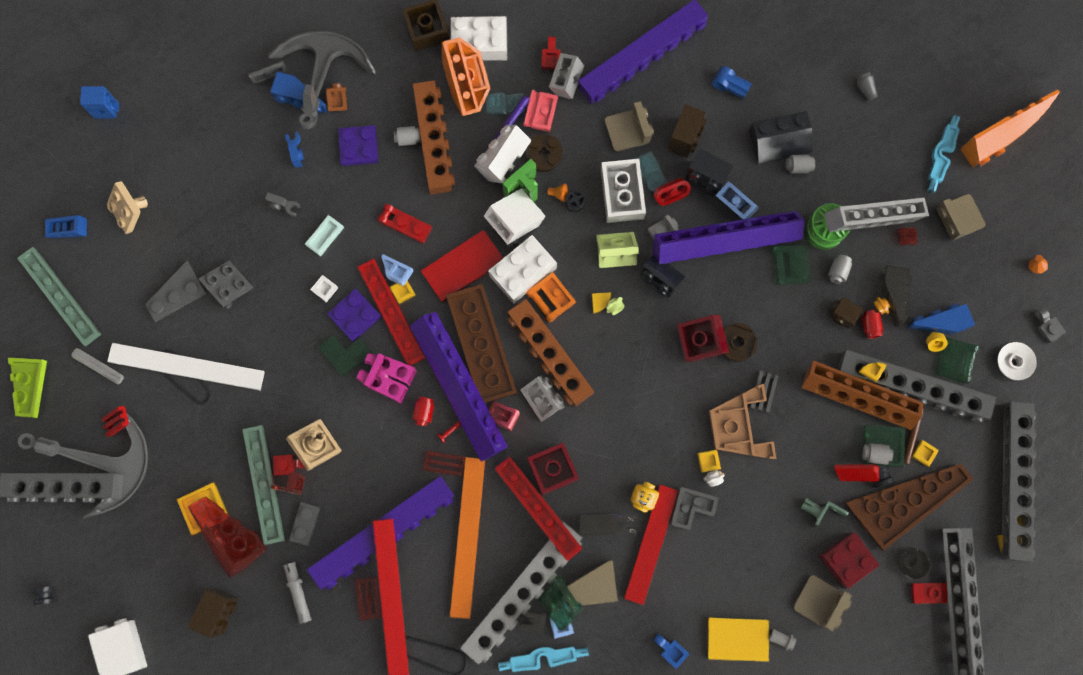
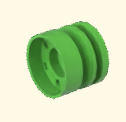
[804,203,850,250]

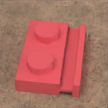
[524,90,558,132]

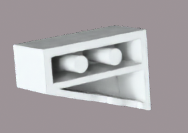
[474,125,531,183]

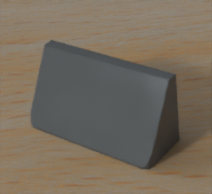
[248,59,287,84]

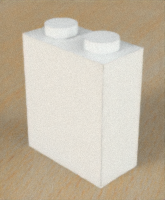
[484,188,546,245]
[88,618,148,675]

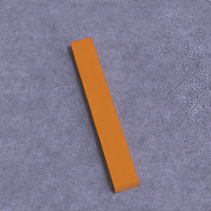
[450,457,485,619]

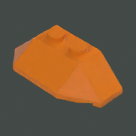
[442,37,490,116]

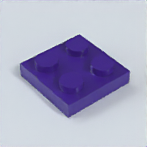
[338,125,379,166]
[327,288,381,342]

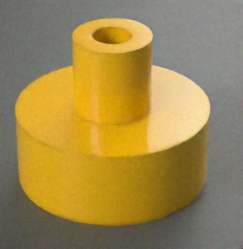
[926,332,947,352]

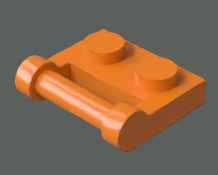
[526,272,576,323]

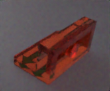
[270,472,306,495]

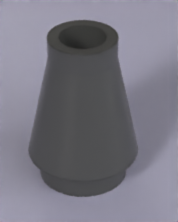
[856,72,878,101]

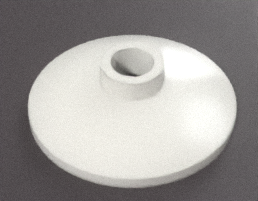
[997,342,1037,380]

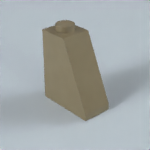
[564,561,618,607]

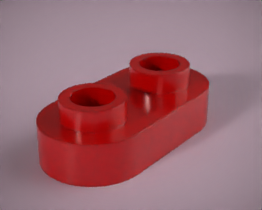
[654,178,691,206]

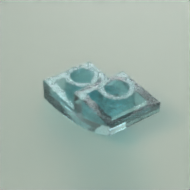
[486,92,526,114]
[635,151,668,195]

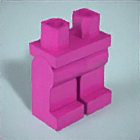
[357,353,417,404]

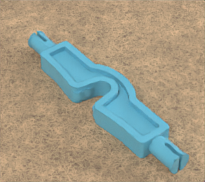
[928,115,960,193]
[498,646,589,672]

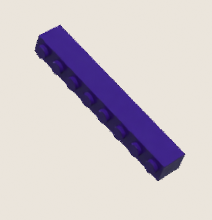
[578,0,708,104]
[653,210,805,264]
[410,312,508,462]
[307,476,454,591]

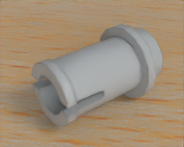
[769,629,796,650]

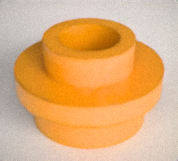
[873,297,890,315]

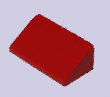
[835,464,879,481]

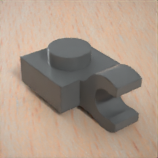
[265,192,300,217]
[1033,308,1066,343]

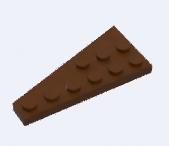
[844,464,973,551]

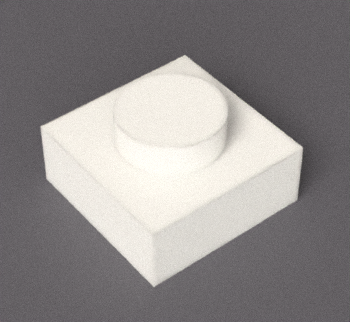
[310,275,338,302]

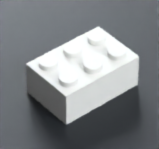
[451,16,507,61]
[600,159,646,223]
[488,235,557,304]

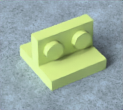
[596,232,639,268]

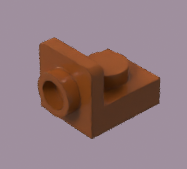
[326,83,348,111]

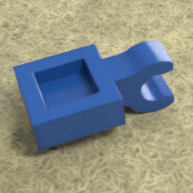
[285,132,304,168]
[653,634,689,669]

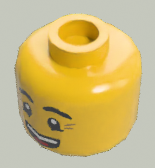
[630,481,659,512]

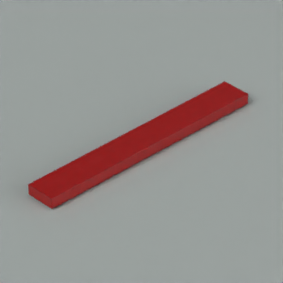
[373,518,409,675]

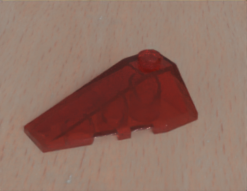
[188,496,267,578]

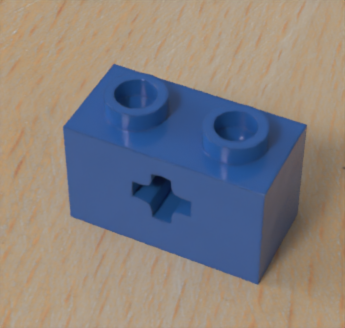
[80,86,119,118]

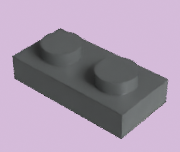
[289,502,321,546]

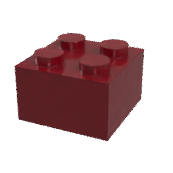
[677,315,729,362]
[527,442,579,496]
[818,532,880,589]

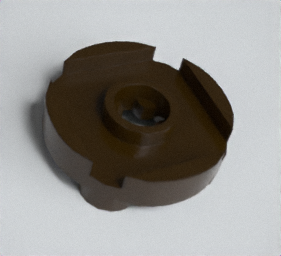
[526,135,563,172]
[723,323,758,362]

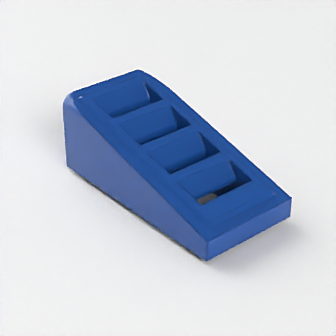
[45,215,87,238]

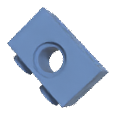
[716,181,759,219]

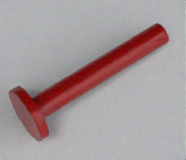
[437,421,461,443]

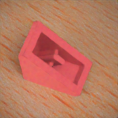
[489,401,520,432]

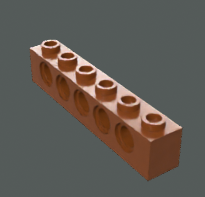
[413,80,455,195]
[507,299,594,407]
[801,360,924,430]

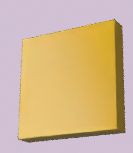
[177,482,230,535]

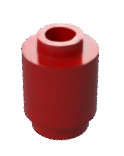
[861,310,884,339]
[412,397,435,426]

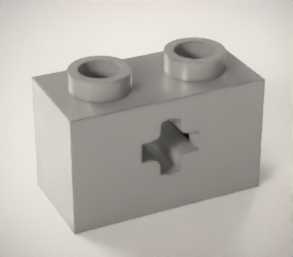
[549,53,584,99]

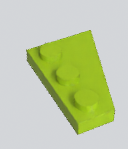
[8,358,47,418]

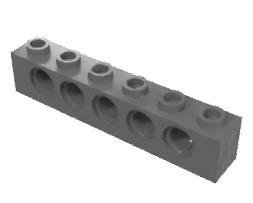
[0,473,123,503]

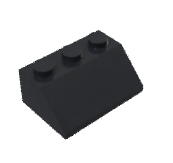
[749,111,812,164]

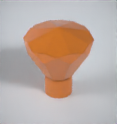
[548,184,568,202]
[1028,255,1048,274]

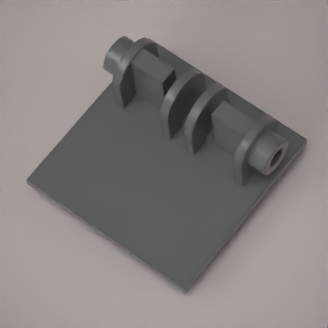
[198,261,253,309]

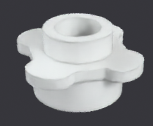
[703,470,725,487]

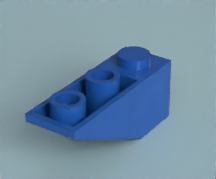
[271,72,328,113]
[908,303,975,335]

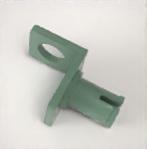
[801,498,849,527]

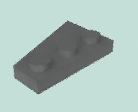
[145,260,207,322]

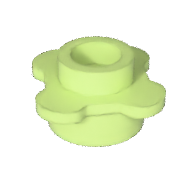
[606,297,625,315]

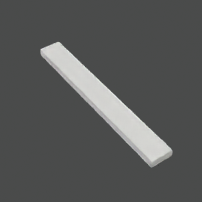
[107,343,265,391]

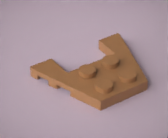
[709,384,777,459]

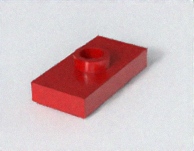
[911,583,948,604]

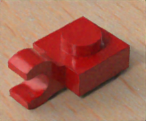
[542,37,561,70]
[273,455,305,476]

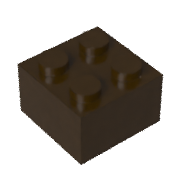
[402,0,449,51]
[667,104,707,158]
[188,588,238,638]

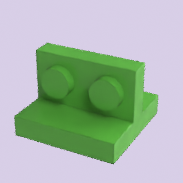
[503,159,538,202]

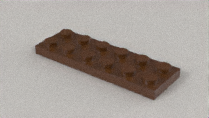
[446,284,517,403]

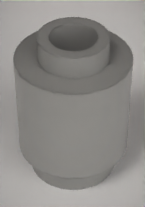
[394,126,421,146]
[786,155,815,174]
[828,254,852,284]
[862,443,893,465]

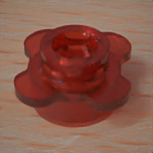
[898,227,918,246]

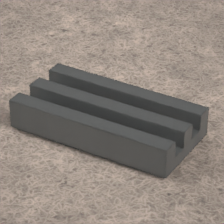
[749,371,779,413]

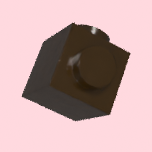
[830,297,863,328]

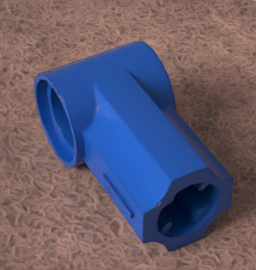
[712,66,752,99]

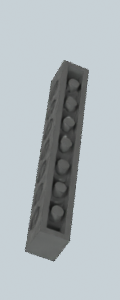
[837,350,996,423]
[1001,402,1037,562]
[943,528,985,675]

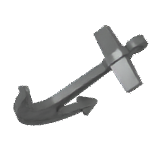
[268,31,376,129]
[18,412,148,519]

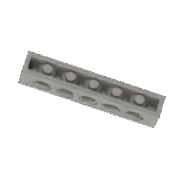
[824,198,929,232]

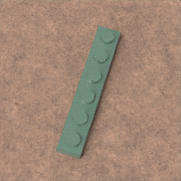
[17,247,102,346]
[242,425,285,545]

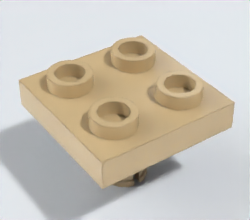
[107,181,147,234]
[286,419,342,471]

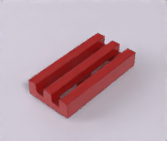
[102,406,129,437]

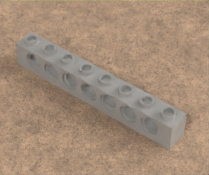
[460,523,582,664]

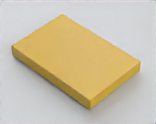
[707,618,769,661]

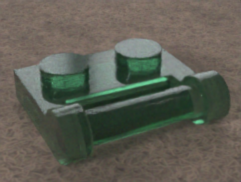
[773,245,811,285]
[936,337,980,384]
[538,575,584,631]

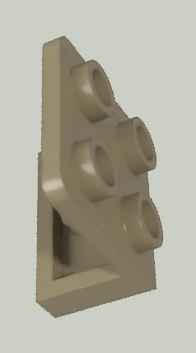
[605,101,654,152]
[936,194,985,241]
[793,575,852,631]

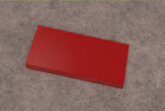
[421,230,503,302]

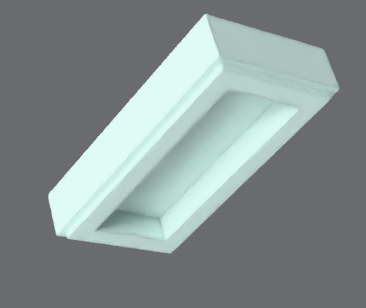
[305,215,344,257]

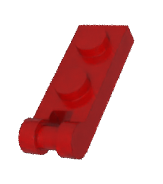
[377,203,432,244]

